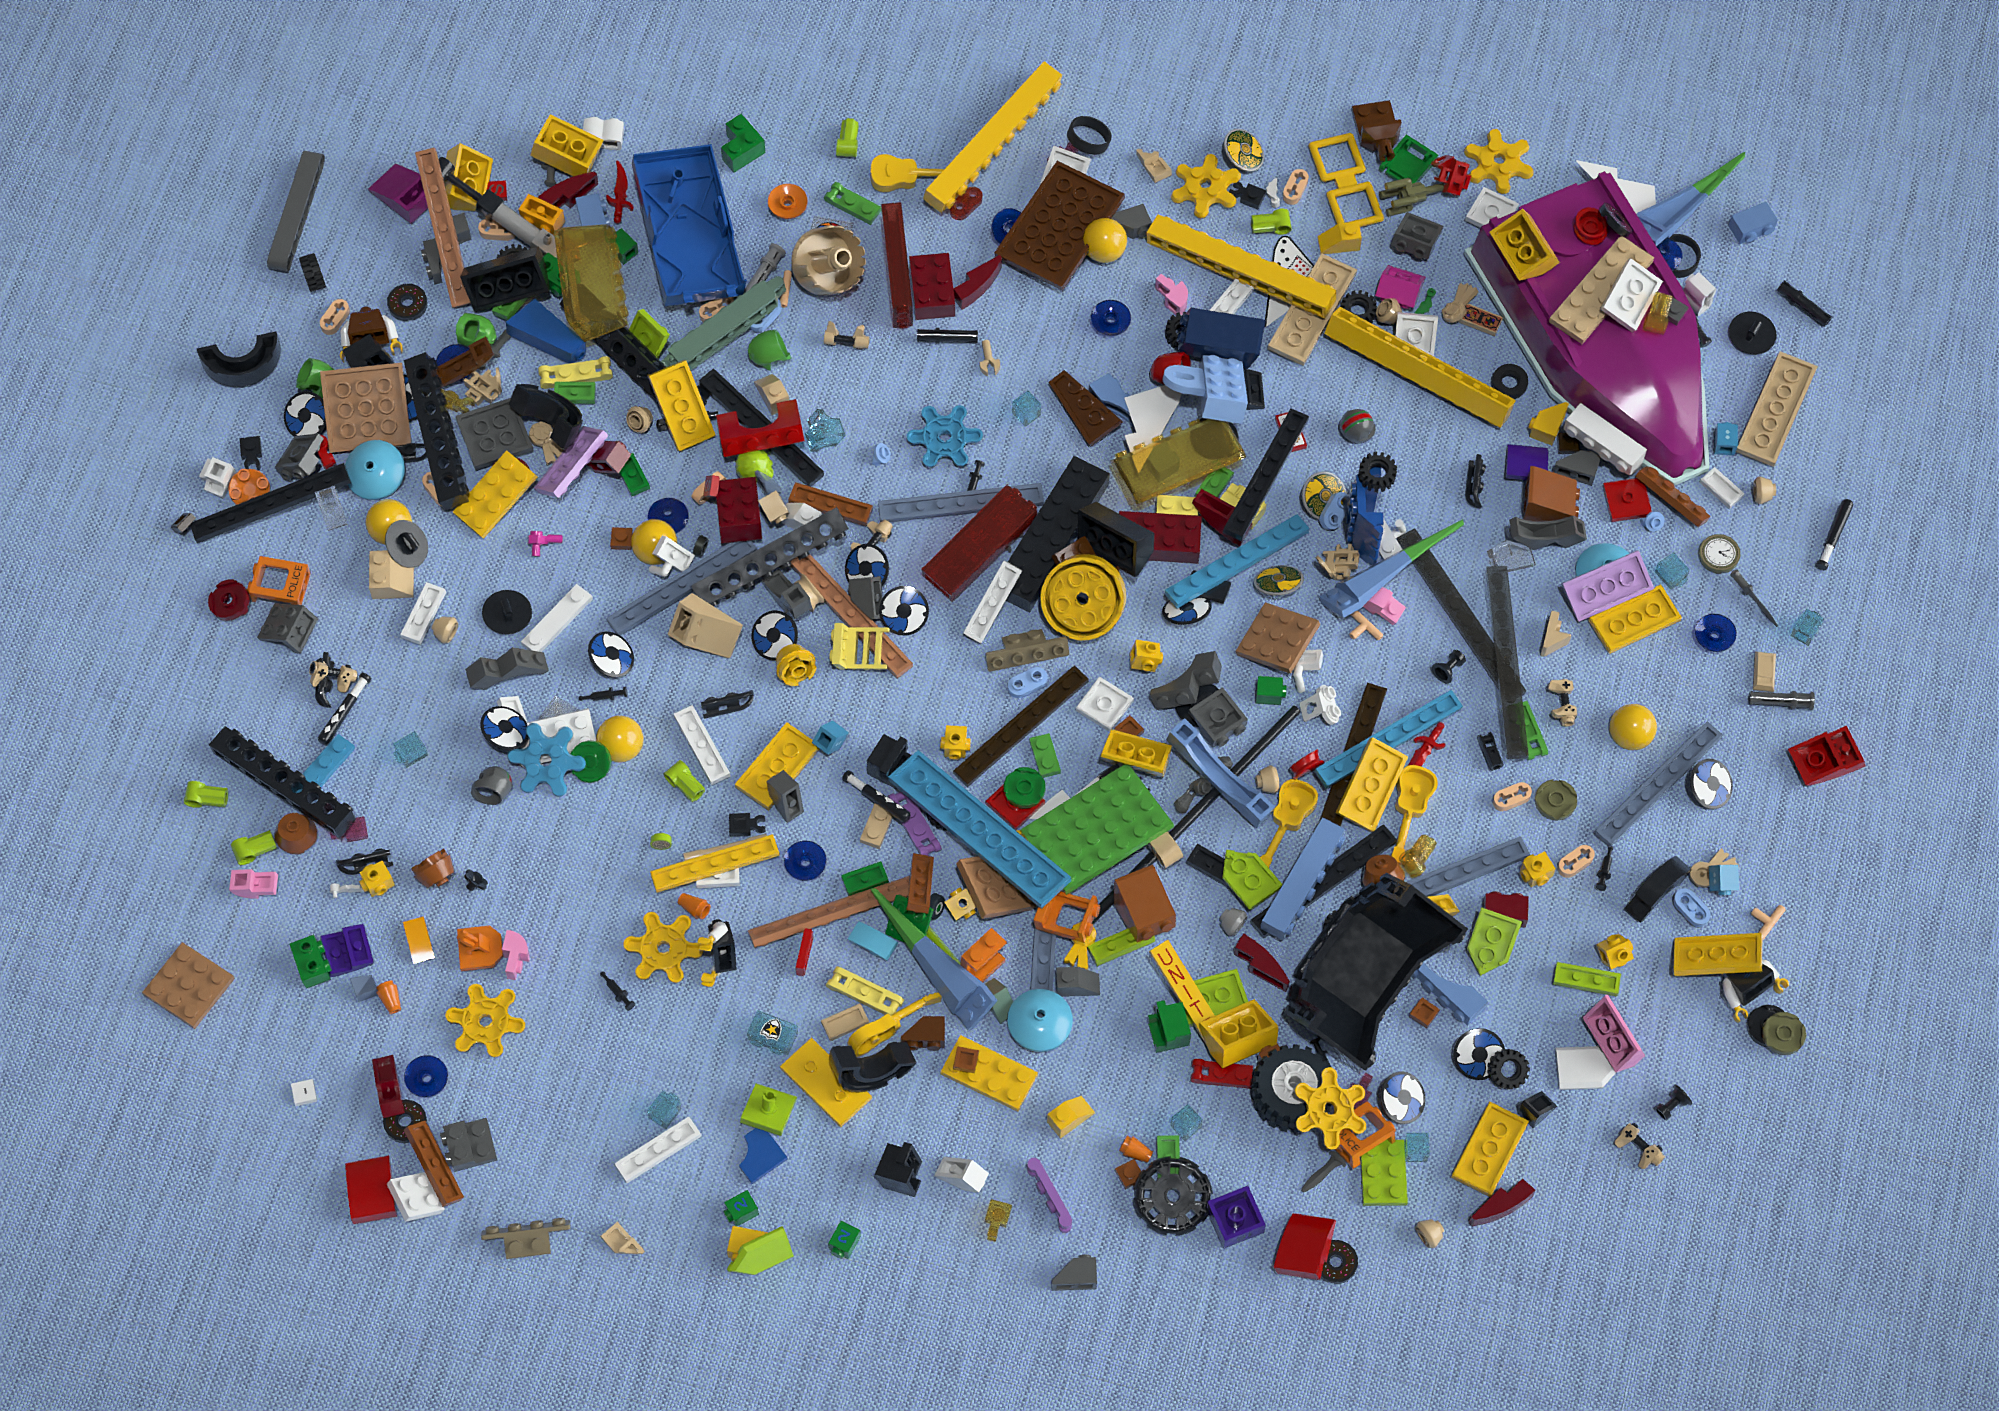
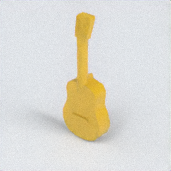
[870,154,944,192]
[1391,765,1438,865]
[1260,779,1318,868]
[847,992,942,1057]

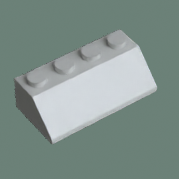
[1564,403,1647,476]

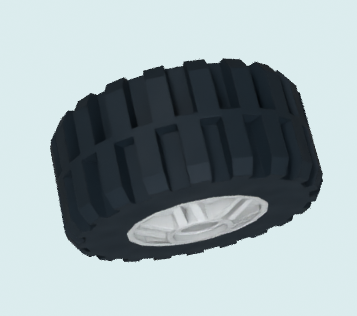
[1251,1044,1332,1133]

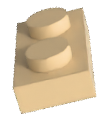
[860,803,893,849]

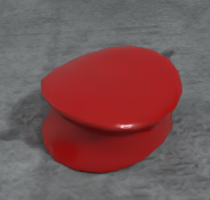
[1573,207,1608,245]
[1289,749,1325,780]

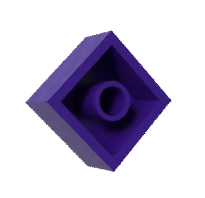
[1206,1185,1266,1249]

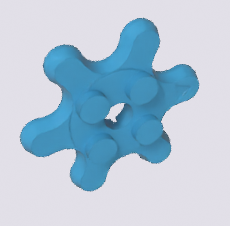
[907,405,983,468]
[507,723,586,797]

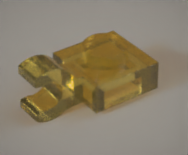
[441,389,475,413]
[985,1199,1012,1242]

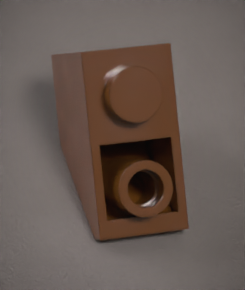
[901,1016,945,1051]

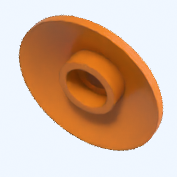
[768,184,808,219]

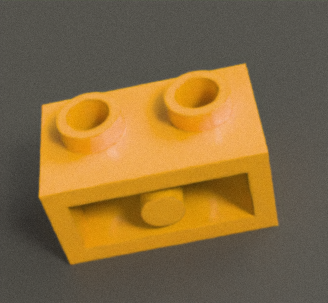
[518,194,565,237]

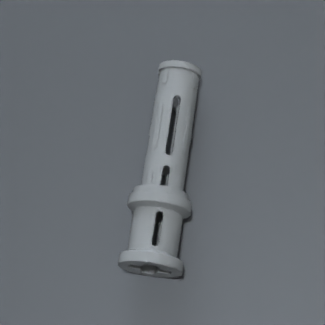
[743,243,786,294]

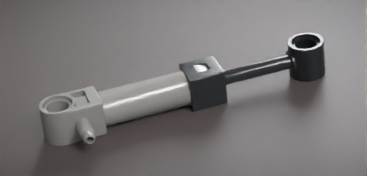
[438,157,568,260]

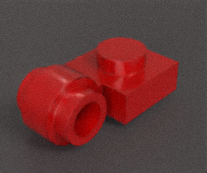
[317,435,336,470]

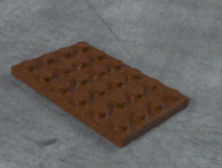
[994,160,1125,291]

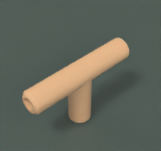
[780,270,792,308]
[1349,610,1383,640]
[1751,905,1786,941]

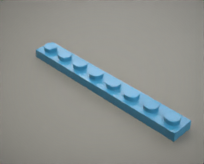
[1165,514,1310,608]
[1314,690,1463,788]

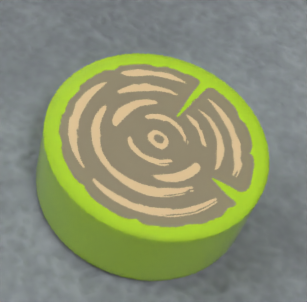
[650,833,672,850]

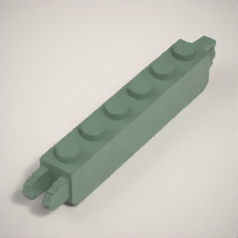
[661,276,786,371]

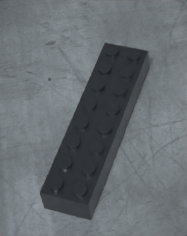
[1006,456,1110,613]

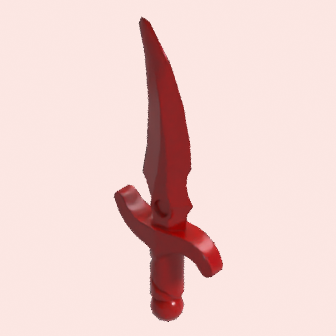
[606,160,634,224]
[1408,722,1446,766]

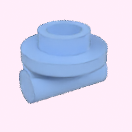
[872,443,890,466]
[1640,511,1664,532]

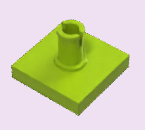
[629,309,670,358]
[740,1083,797,1136]

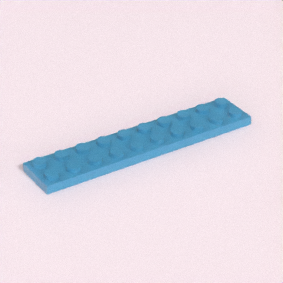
[888,750,1071,909]

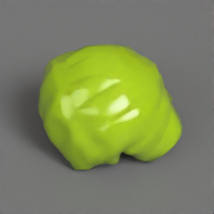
[735,450,773,482]

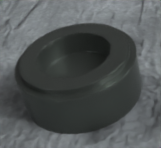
[693,535,708,557]

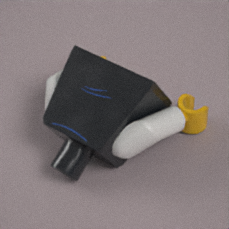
[698,919,737,987]
[1722,959,1789,1023]

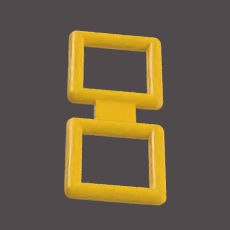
[1308,133,1384,227]

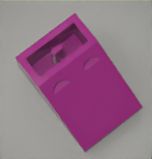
[368,163,428,224]

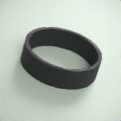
[1067,116,1112,155]
[1658,234,1701,278]

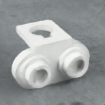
[1300,685,1341,725]

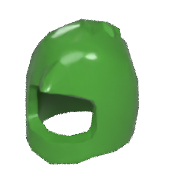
[456,313,496,347]
[748,330,792,371]
[296,358,335,398]

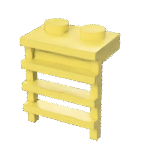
[830,623,890,670]

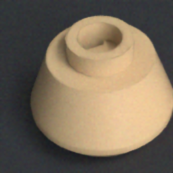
[1376,298,1402,324]
[626,406,653,433]
[1753,476,1776,504]
[432,616,458,644]
[1255,765,1279,794]
[1416,1219,1444,1248]

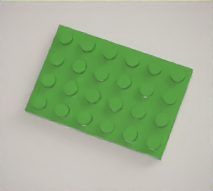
[1020,764,1174,895]

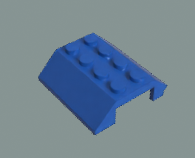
[1346,467,1384,565]

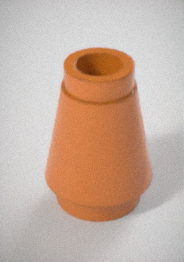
[677,893,711,919]
[376,980,402,1014]
[1119,1135,1153,1163]

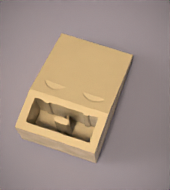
[667,593,743,658]

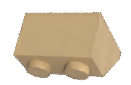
[369,550,414,599]

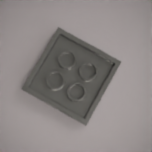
[455,398,534,470]

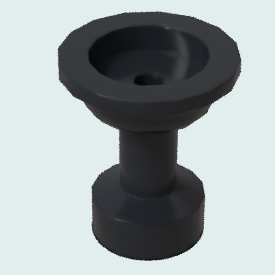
[1432,650,1466,684]
[1655,1084,1693,1121]

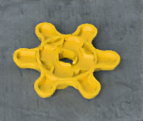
[1464,129,1534,194]
[1171,154,1241,218]
[623,912,704,983]
[445,984,525,1057]
[1295,1067,1366,1150]

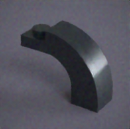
[1624,856,1692,923]

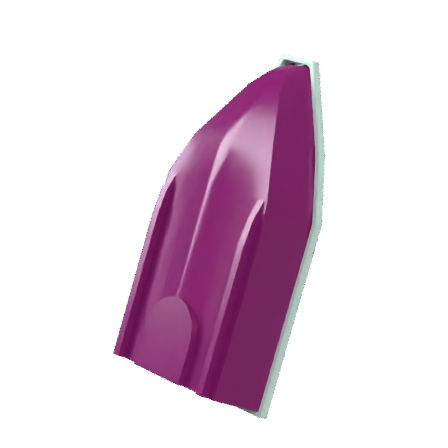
[1464,171,1709,486]

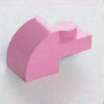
[1155,274,1188,315]
[1363,587,1406,625]
[229,869,278,899]
[502,930,530,980]

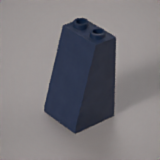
[1177,307,1265,369]

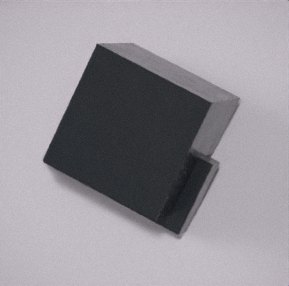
[342,334,395,368]
[867,734,912,789]
[874,1142,922,1197]

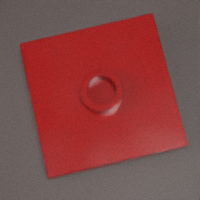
[1602,478,1652,522]

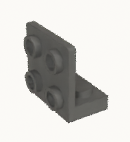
[257,603,318,654]

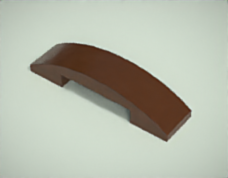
[422,336,494,388]

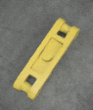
[538,356,613,389]
[826,966,904,1015]

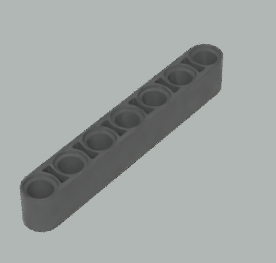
[267,150,325,272]

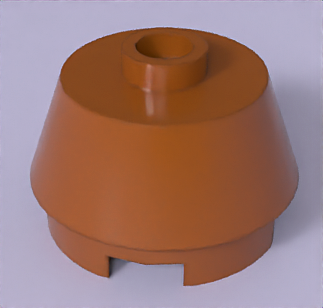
[274,813,317,855]
[411,848,454,888]
[1362,854,1405,886]

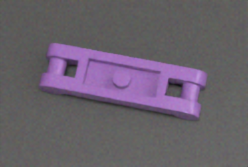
[887,791,942,856]
[1027,1158,1072,1233]

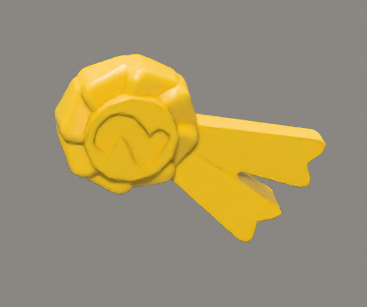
[1064,921,1097,970]

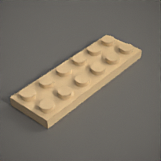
[1549,236,1654,344]
[1268,253,1357,366]
[1736,351,1818,467]

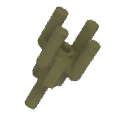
[1379,178,1445,217]

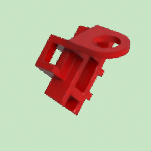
[1431,155,1472,196]

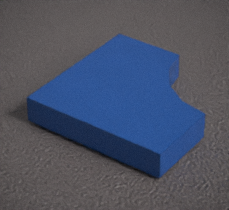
[739,1128,788,1184]

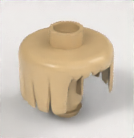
[791,225,866,296]

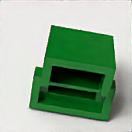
[1147,1000,1191,1053]

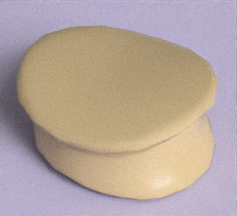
[794,574,825,612]

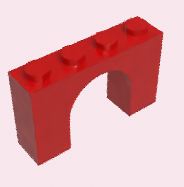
[716,399,805,457]

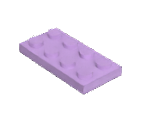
[534,426,608,498]
[1561,550,1655,622]

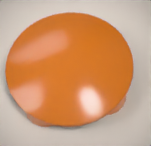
[228,469,270,505]

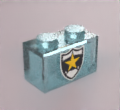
[747,1010,798,1055]

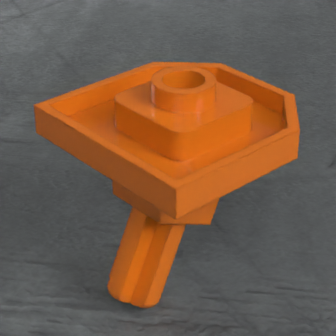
[457,925,503,971]

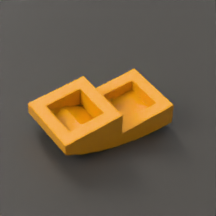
[403,916,435,963]

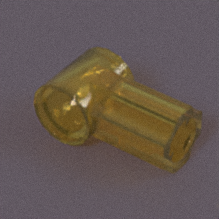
[1643,292,1673,335]
[1399,835,1437,878]

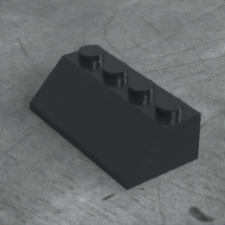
[460,246,550,312]
[1077,502,1155,577]

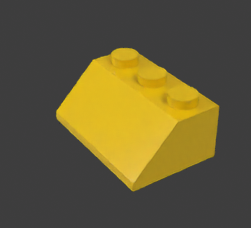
[530,114,604,176]
[444,143,493,211]
[1490,209,1560,280]
[1101,729,1172,777]
[1200,999,1279,1068]

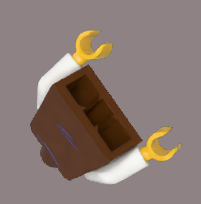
[340,306,403,363]

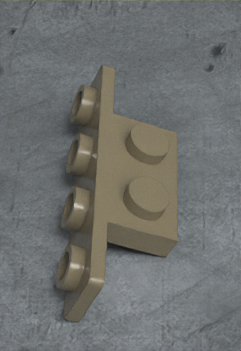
[985,629,1069,672]
[481,1218,571,1259]

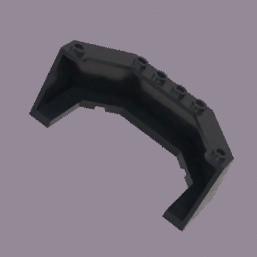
[1285,873,1468,1071]

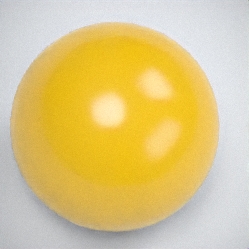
[1083,218,1127,263]
[365,499,412,545]
[631,519,677,565]
[1609,703,1657,750]
[596,715,644,762]

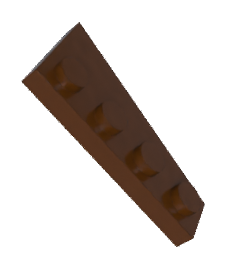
[1049,370,1123,446]

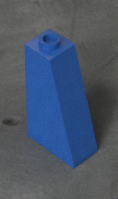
[506,299,586,364]

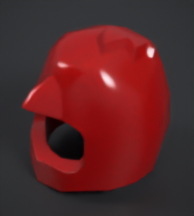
[1150,352,1191,385]

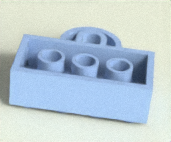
[1163,355,1248,424]

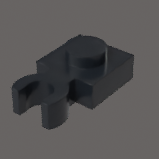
[1229,181,1267,210]
[239,436,262,470]
[729,813,766,837]

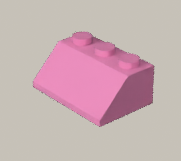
[1583,995,1645,1072]

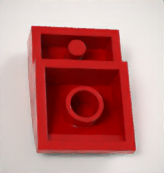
[1788,725,1866,786]
[345,1155,397,1224]
[1274,1213,1336,1280]

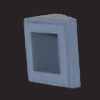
[755,470,781,495]

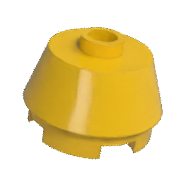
[776,644,817,686]

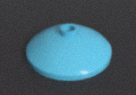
[345,440,405,500]
[1575,543,1629,577]
[1007,989,1073,1052]

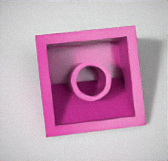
[1375,265,1426,309]

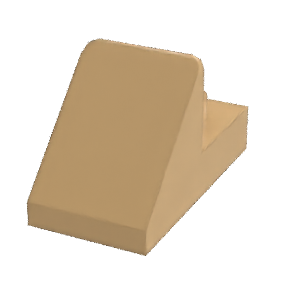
[1540,611,1571,657]

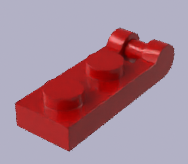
[1190,1059,1253,1089]

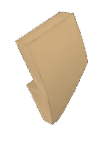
[1136,149,1172,183]
[600,1221,645,1254]

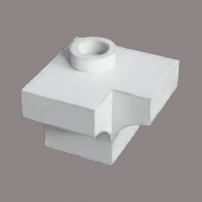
[199,457,237,499]

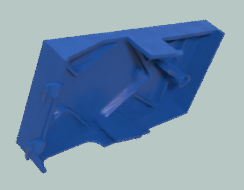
[632,144,747,306]

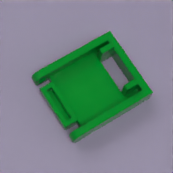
[1379,134,1438,184]

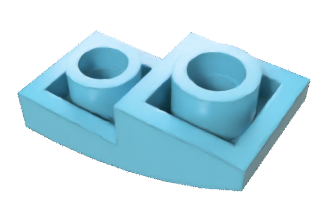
[848,921,898,961]

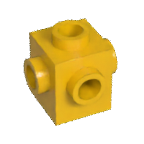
[1130,639,1163,672]
[940,725,971,760]
[1520,851,1556,887]
[359,861,395,897]
[944,887,977,920]
[1596,933,1634,970]

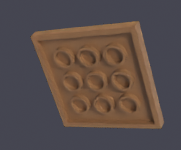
[320,363,412,453]

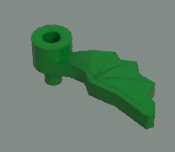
[1414,288,1436,314]

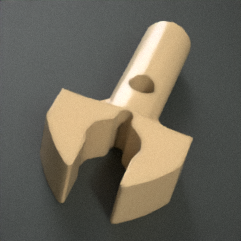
[979,340,1000,376]

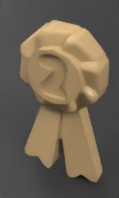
[1442,283,1478,323]
[529,421,564,466]
[1690,848,1739,888]

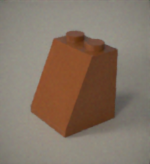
[1523,466,1580,522]
[1114,864,1176,943]

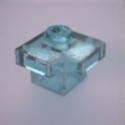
[805,409,846,452]

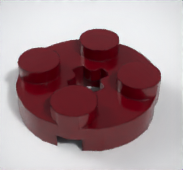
[208,579,250,621]

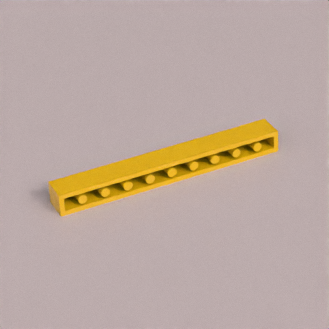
[923,61,1062,213]
[1147,214,1336,319]
[1324,307,1516,428]

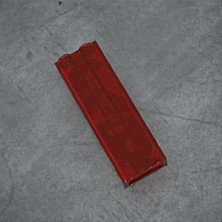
[881,202,913,329]
[921,484,1037,603]

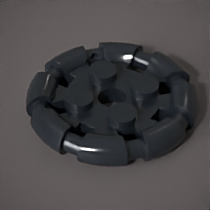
[1133,1156,1213,1236]

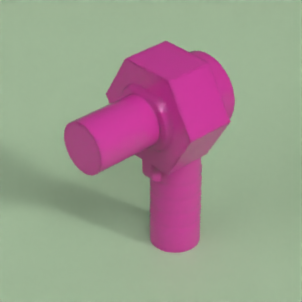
[527,531,563,557]

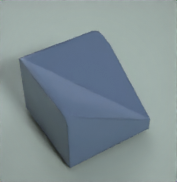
[350,975,377,1002]

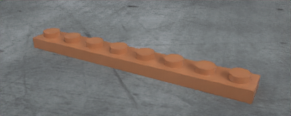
[415,147,471,308]
[790,553,913,679]
[748,876,910,948]

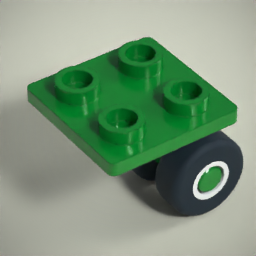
[885,893,945,943]

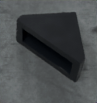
[1518,1091,1557,1128]

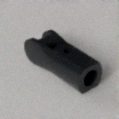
[1478,732,1504,771]

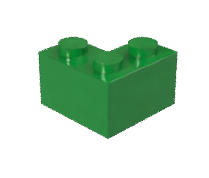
[721,113,766,173]

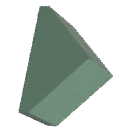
[985,978,1013,1024]

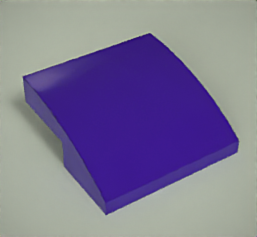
[1506,444,1548,480]
[320,924,374,978]

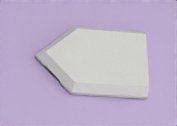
[1555,1046,1617,1090]

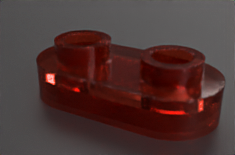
[950,187,983,220]

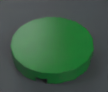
[570,740,612,783]
[1004,767,1046,809]

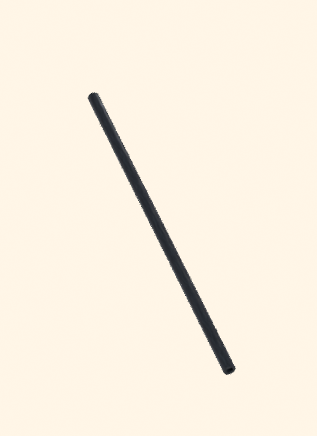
[1070,705,1301,940]

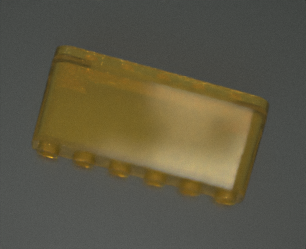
[554,224,629,342]
[1110,418,1246,506]

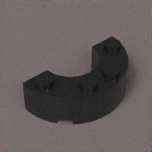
[196,331,281,387]
[508,384,583,449]
[829,1042,916,1092]

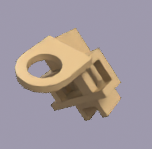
[463,367,502,406]
[1315,544,1360,580]

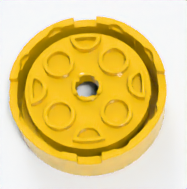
[1041,554,1126,640]

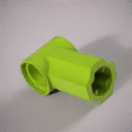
[836,118,859,157]
[1251,208,1292,235]
[663,760,705,802]
[183,781,229,808]
[231,830,277,865]

